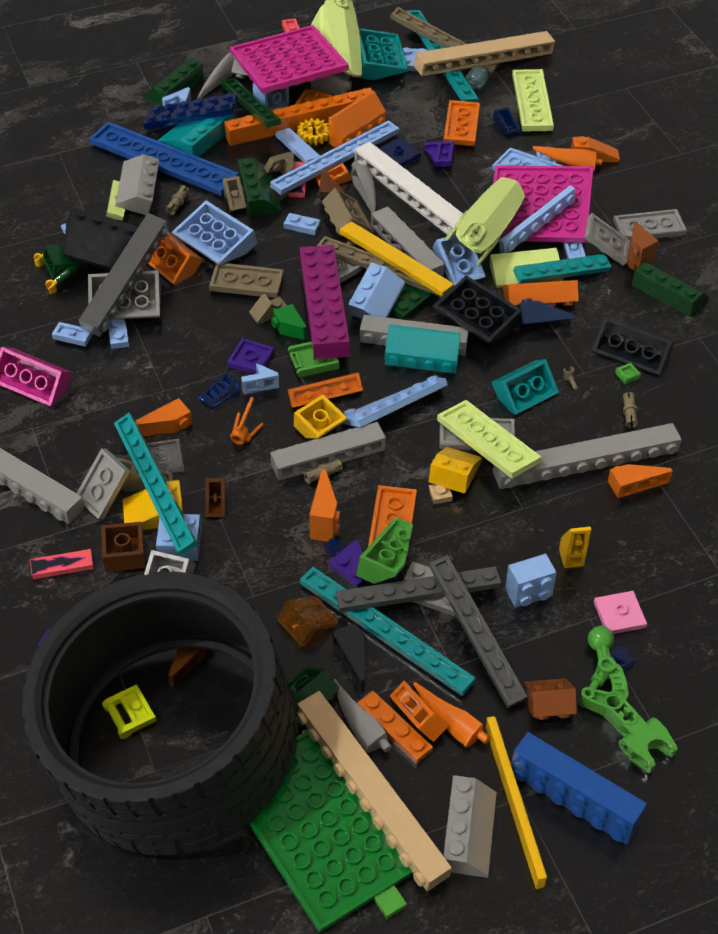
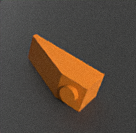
[571,136,620,162]
[135,398,192,436]
[608,464,673,498]
[390,681,448,742]

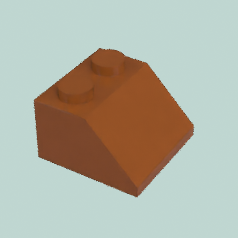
[627,222,659,271]
[524,678,577,720]

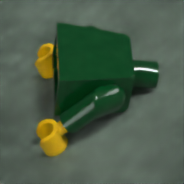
[34,244,86,294]

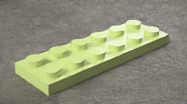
[512,69,554,132]
[437,400,541,479]

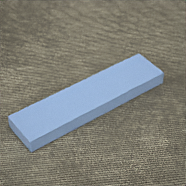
[276,128,320,163]

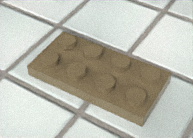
[209,263,284,298]

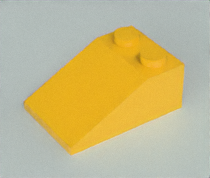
[428,447,483,493]
[122,480,183,530]

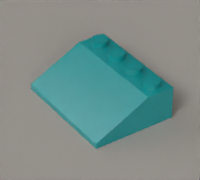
[358,28,408,80]
[157,108,232,157]

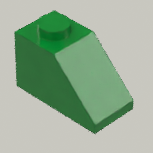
[271,304,307,340]

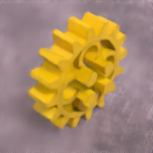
[297,118,329,145]

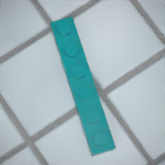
[513,254,612,284]

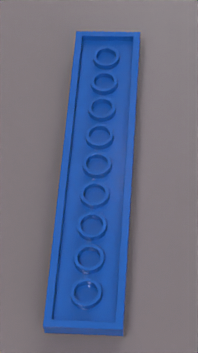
[89,122,239,196]

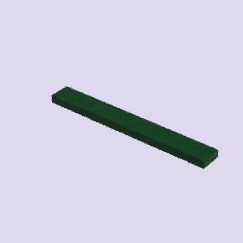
[221,78,281,128]

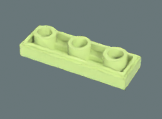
[106,180,125,221]

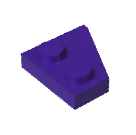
[424,141,455,167]
[329,540,367,588]

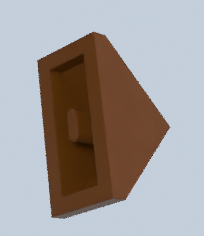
[319,170,345,200]
[205,478,227,517]

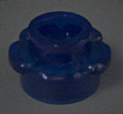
[324,538,344,557]

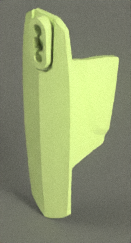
[311,0,362,77]
[445,177,525,266]

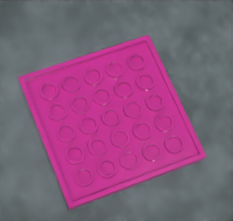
[229,25,349,94]
[493,165,593,243]

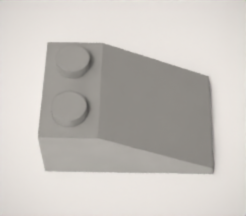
[144,550,196,575]

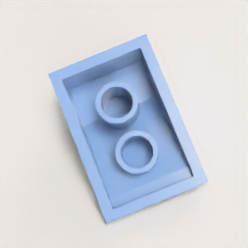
[432,234,486,286]

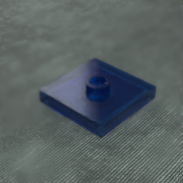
[378,137,421,167]

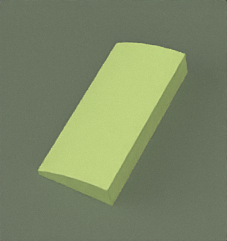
[489,248,563,288]

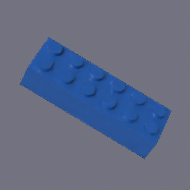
[511,732,647,845]

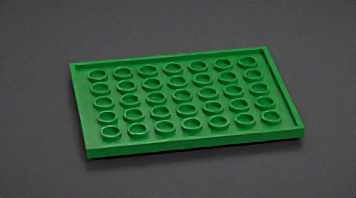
[249,730,414,933]

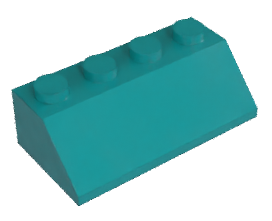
[385,324,461,374]

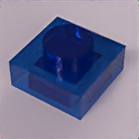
[610,645,635,670]

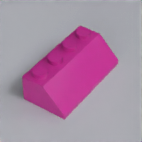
[0,347,73,406]

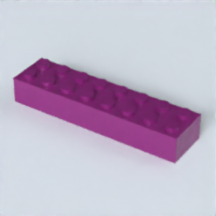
[300,245,350,360]

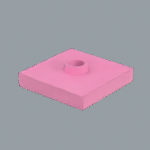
[594,591,647,634]

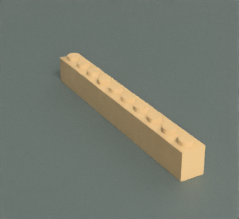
[414,31,555,76]
[297,691,452,891]

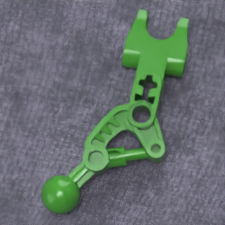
[579,626,678,773]

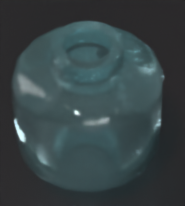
[466,66,488,89]

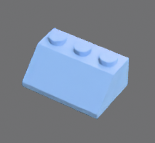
[348,263,406,319]

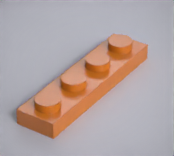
[287,373,363,408]
[357,691,433,764]

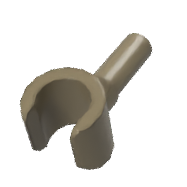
[563,366,578,391]

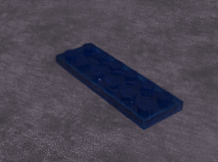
[143,93,238,129]

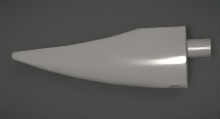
[197,53,234,100]
[350,162,376,213]
[334,679,392,753]

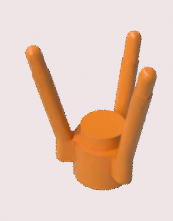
[230,397,264,445]

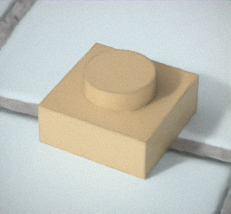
[429,484,452,504]

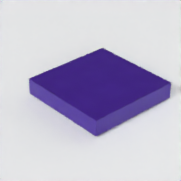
[227,338,275,374]

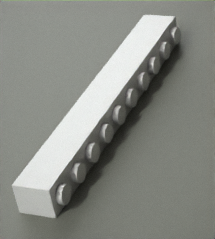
[354,142,463,235]

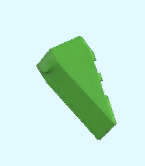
[356,517,413,584]

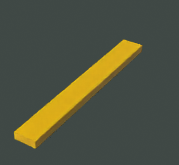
[340,221,454,297]
[485,716,547,889]

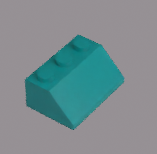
[491,359,559,415]

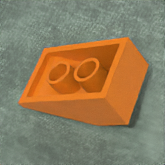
[309,469,340,543]

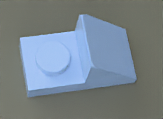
[162,87,191,114]
[241,364,279,394]

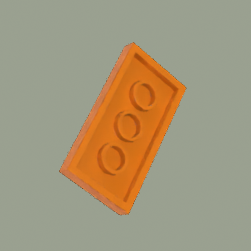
[444,100,480,146]
[368,485,417,556]

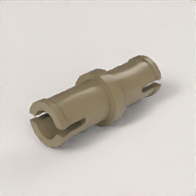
[165,185,190,215]
[623,392,638,428]
[304,459,343,484]

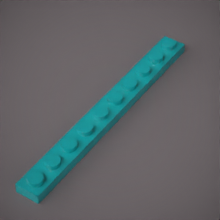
[407,10,478,102]
[114,413,198,556]
[300,567,475,696]

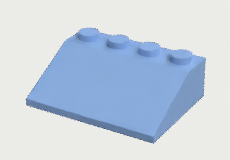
[171,201,257,265]

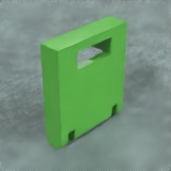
[288,342,339,377]

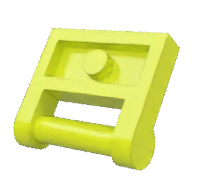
[102,684,156,739]

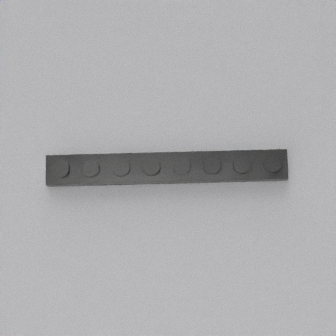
[429,555,528,708]
[336,566,501,613]

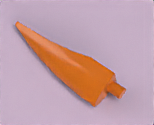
[533,146,602,172]
[413,682,490,748]

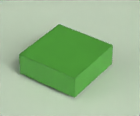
[615,363,641,384]
[374,885,407,919]

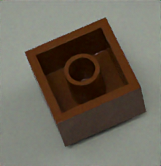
[101,521,146,572]

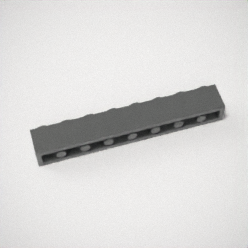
[79,213,168,337]

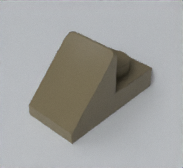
[264,151,294,175]
[223,176,247,212]
[249,293,287,324]

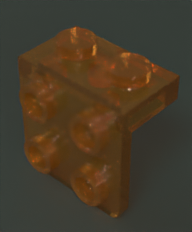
[277,596,338,647]

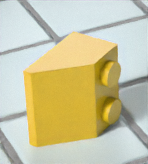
[294,395,347,439]

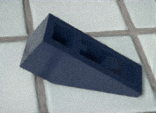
[517,299,575,326]

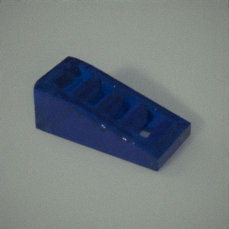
[492,107,521,135]
[199,372,239,408]

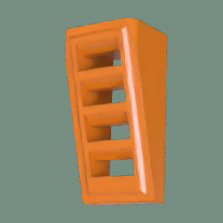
[315,163,352,187]

